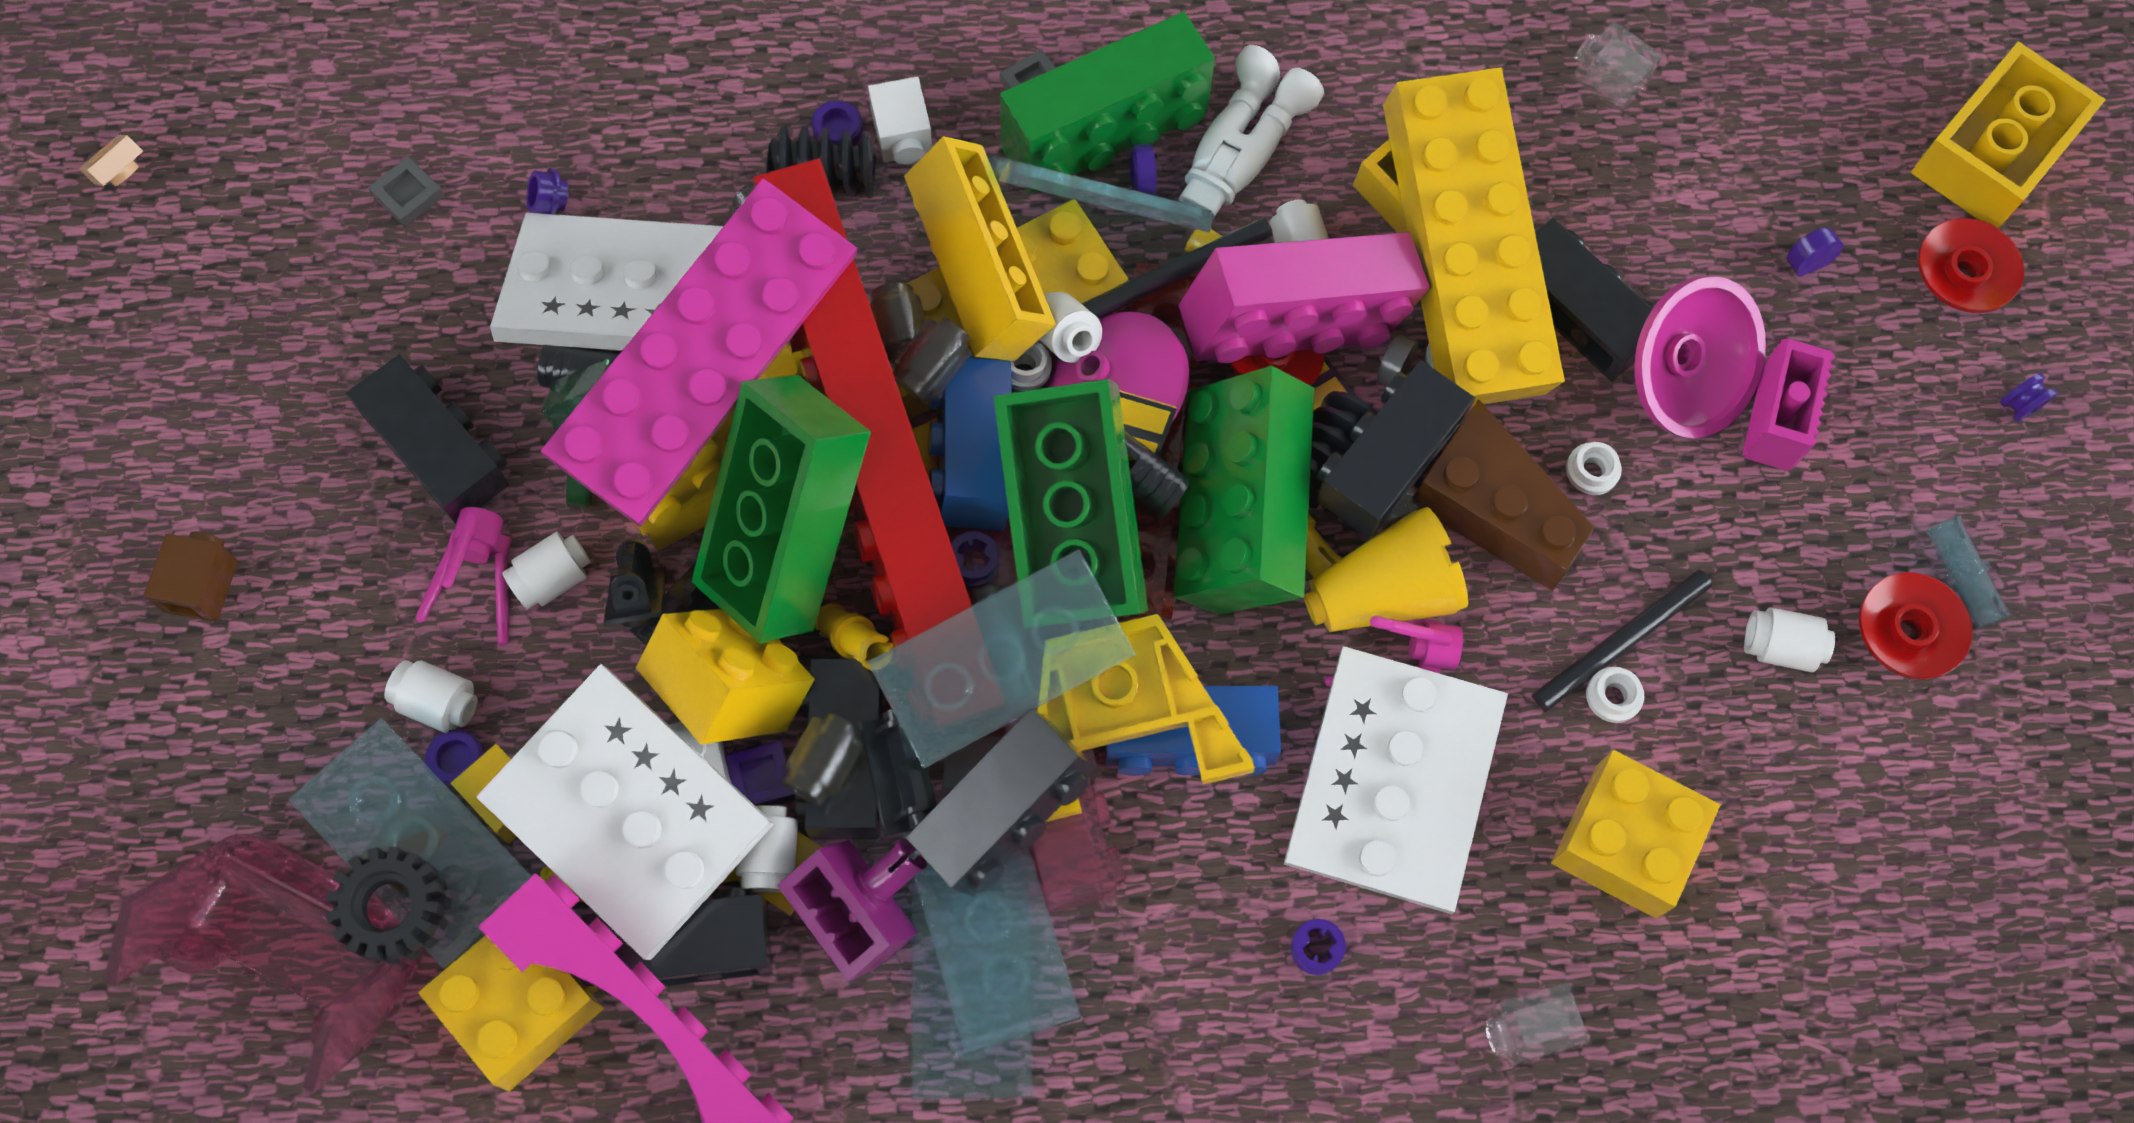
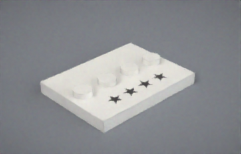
[490,213,724,350]
[1284,646,1508,914]
[477,664,774,960]

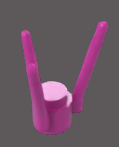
[415,507,512,646]
[1325,616,1463,687]

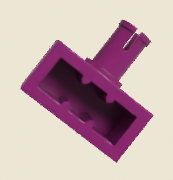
[777,838,927,982]

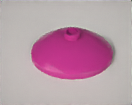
[1635,276,1766,438]
[1044,311,1189,422]

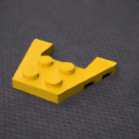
[1038,614,1255,822]

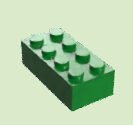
[1000,11,1215,194]
[1174,366,1314,614]
[691,375,871,643]
[993,379,1148,629]

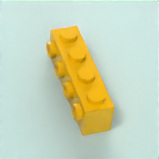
[904,136,1056,361]

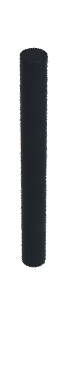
[1081,217,1273,319]
[1532,570,1712,712]

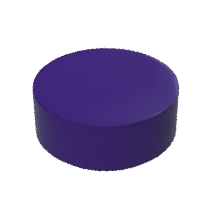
[811,101,863,146]
[1129,143,1157,197]
[1787,228,1844,277]
[425,729,486,789]

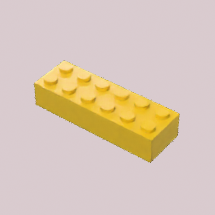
[1383,67,1565,406]

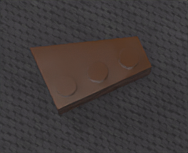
[1412,399,1595,591]

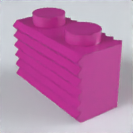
[1742,339,1835,471]

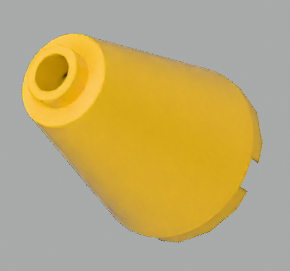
[1304,507,1468,632]

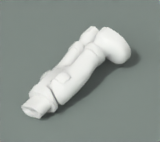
[1179,45,1324,219]

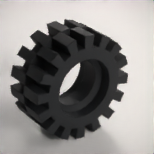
[325,846,451,965]

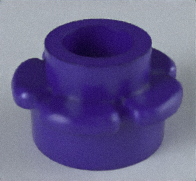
[527,168,568,214]

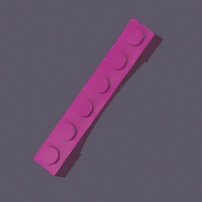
[478,873,794,1123]

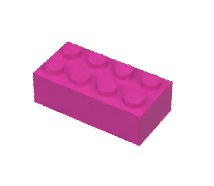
[1178,232,1430,363]

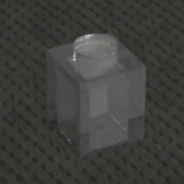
[1573,21,1663,113]
[1486,982,1589,1067]

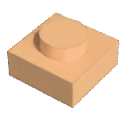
[79,135,143,186]

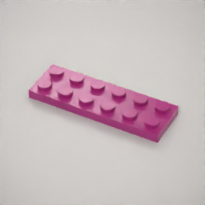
[541,178,858,527]

